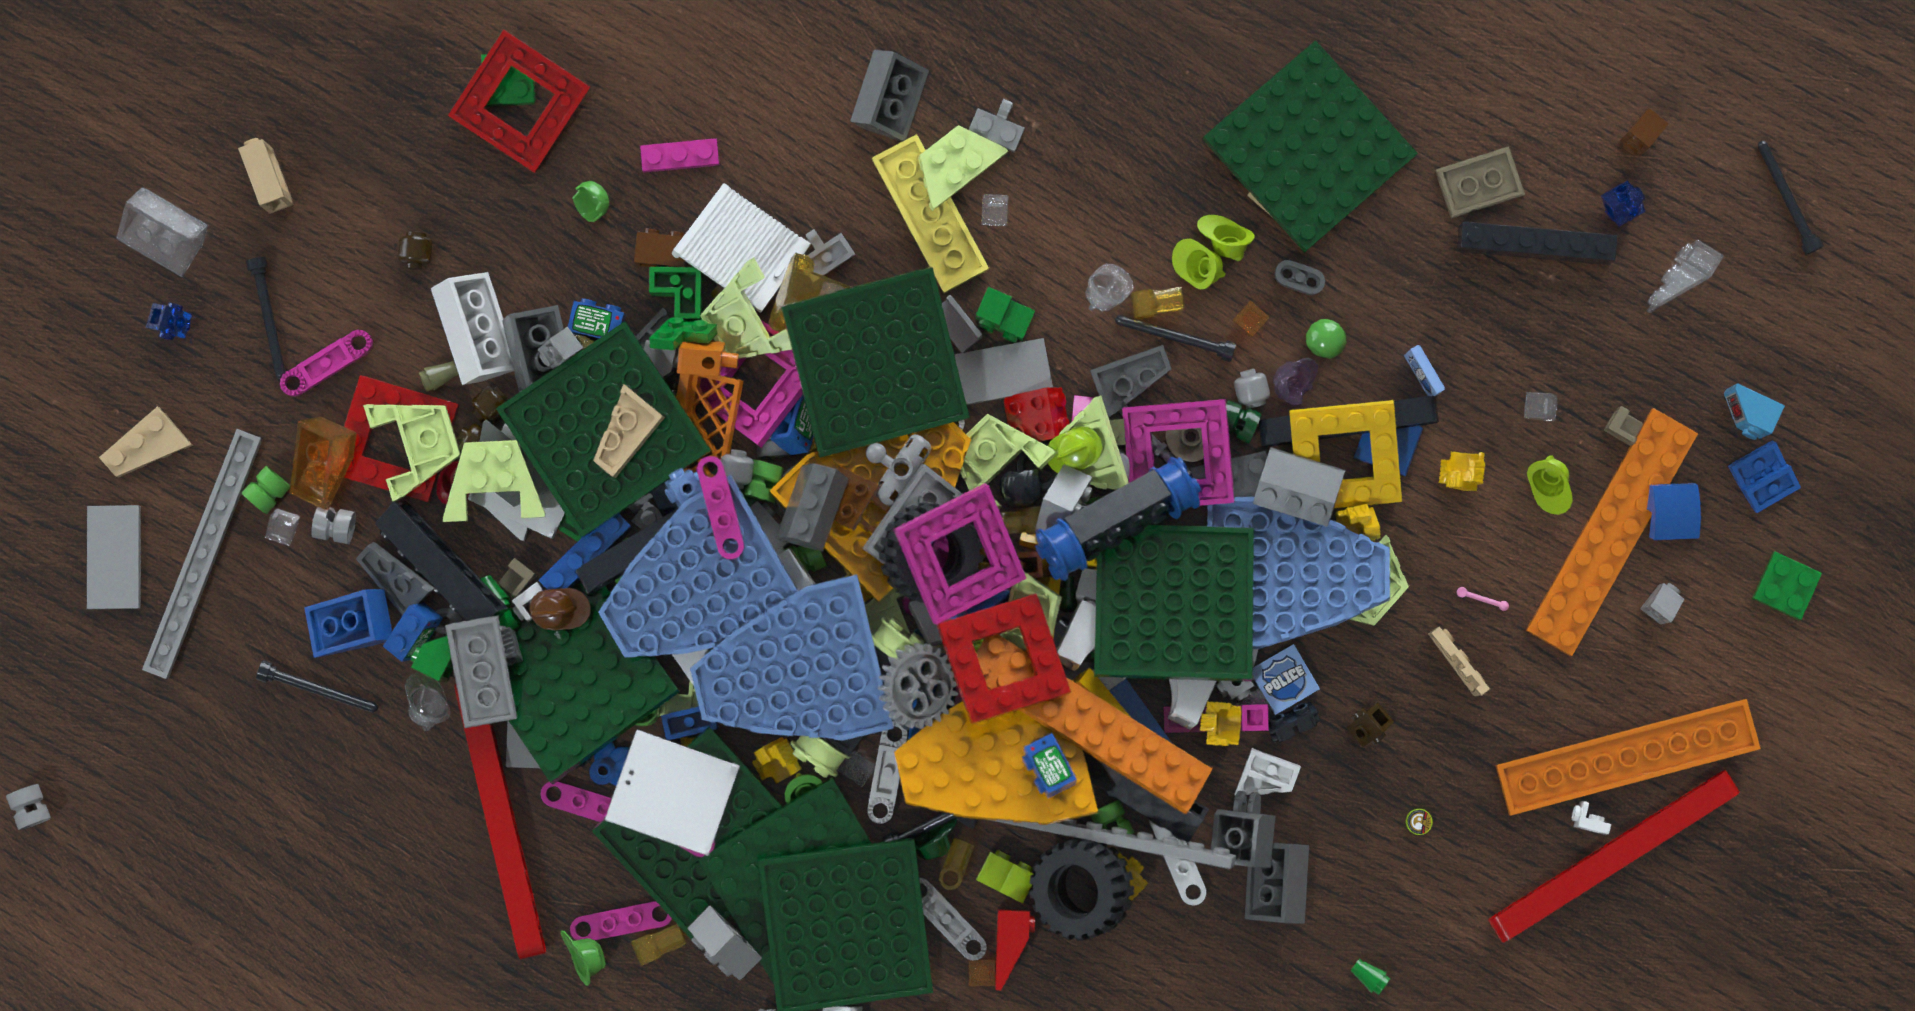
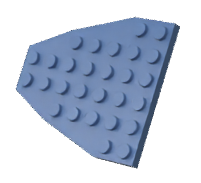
[598,475,798,657]
[1207,497,1390,649]
[690,575,894,740]

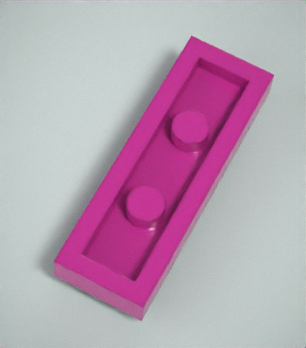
[640,138,719,173]

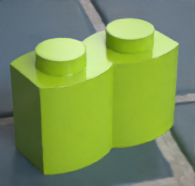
[976,850,1033,903]

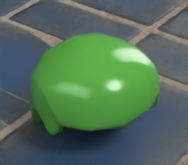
[573,181,609,222]
[1306,319,1346,359]

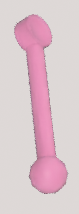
[1456,587,1509,611]

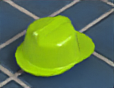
[1197,215,1254,261]
[1172,239,1226,290]
[1048,426,1102,473]
[1527,455,1573,515]

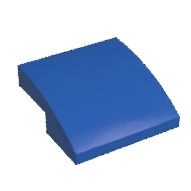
[1354,426,1423,477]
[1728,441,1801,513]
[1647,483,1701,540]

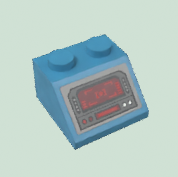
[1724,383,1785,440]

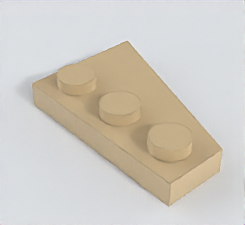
[593,384,665,478]
[99,406,193,477]
[1428,627,1490,696]

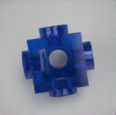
[1601,181,1646,226]
[145,302,192,341]

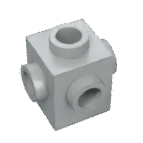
[1216,674,1255,701]

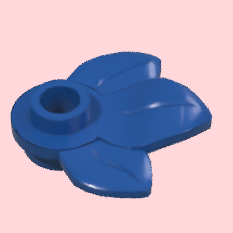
[589,741,630,786]

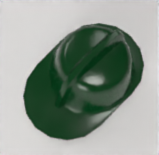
[914,818,957,860]

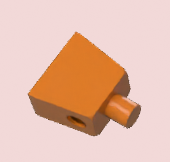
[677,340,739,376]

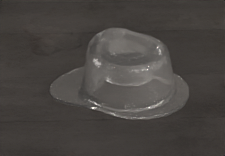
[1085,264,1133,311]
[405,672,451,731]

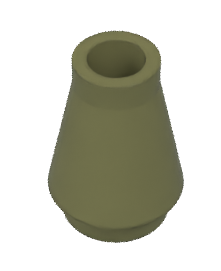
[418,361,459,391]

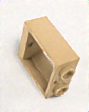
[238,138,294,214]

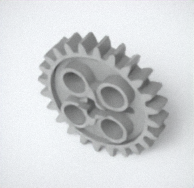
[878,643,958,729]

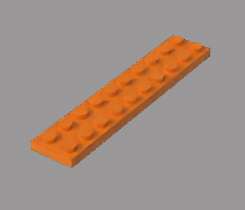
[1525,408,1698,656]
[976,634,1212,814]
[1495,699,1761,816]

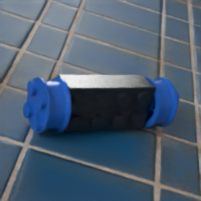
[1035,457,1201,581]

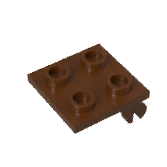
[834,466,890,534]

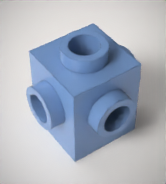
[664,468,702,510]

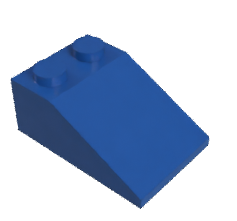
[304,589,392,658]

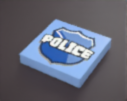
[1404,345,1445,396]
[1252,644,1320,715]

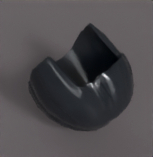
[999,469,1042,509]

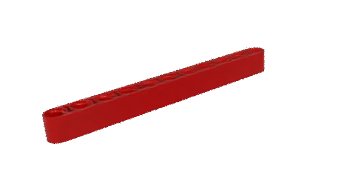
[455,684,546,960]
[1488,770,1740,943]

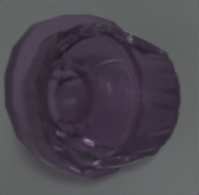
[1273,358,1318,406]

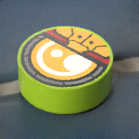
[1405,809,1432,835]

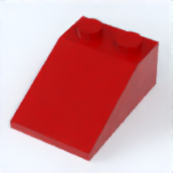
[995,909,1035,991]

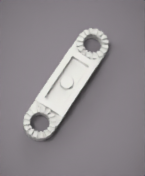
[867,721,908,824]
[1149,820,1206,905]

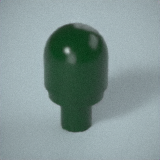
[1059,576,1077,612]

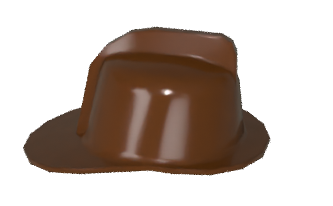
[530,588,591,630]

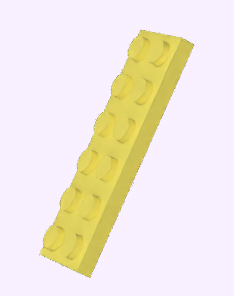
[872,134,989,293]

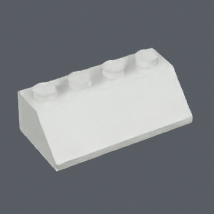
[431,272,514,385]

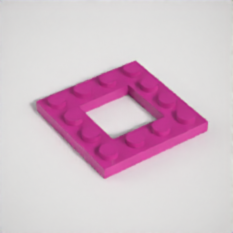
[698,319,803,448]
[1122,399,1235,505]
[894,484,1027,625]

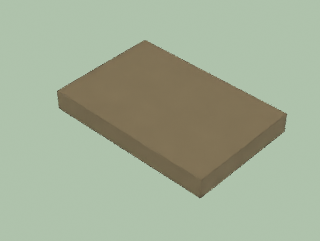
[1435,147,1525,219]

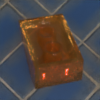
[290,417,357,510]

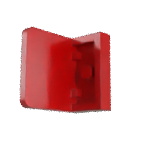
[1004,387,1070,442]

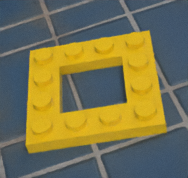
[1289,400,1402,508]

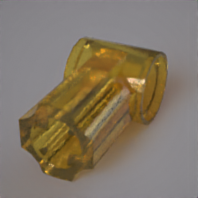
[1131,287,1184,319]
[1000,506,1041,535]
[939,838,975,891]
[631,924,687,966]

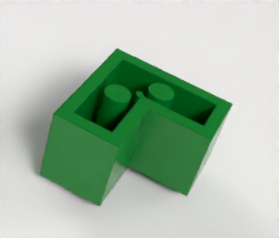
[649,267,703,321]
[976,287,1035,343]

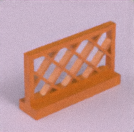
[676,374,743,477]

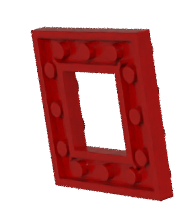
[448,30,590,173]
[330,375,460,503]
[937,593,1071,725]

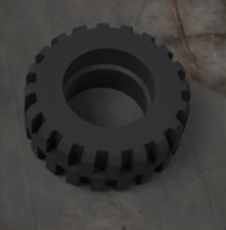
[879,502,984,603]
[1029,838,1134,941]

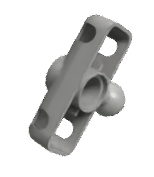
[866,434,931,507]

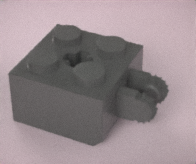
[1211,791,1275,868]

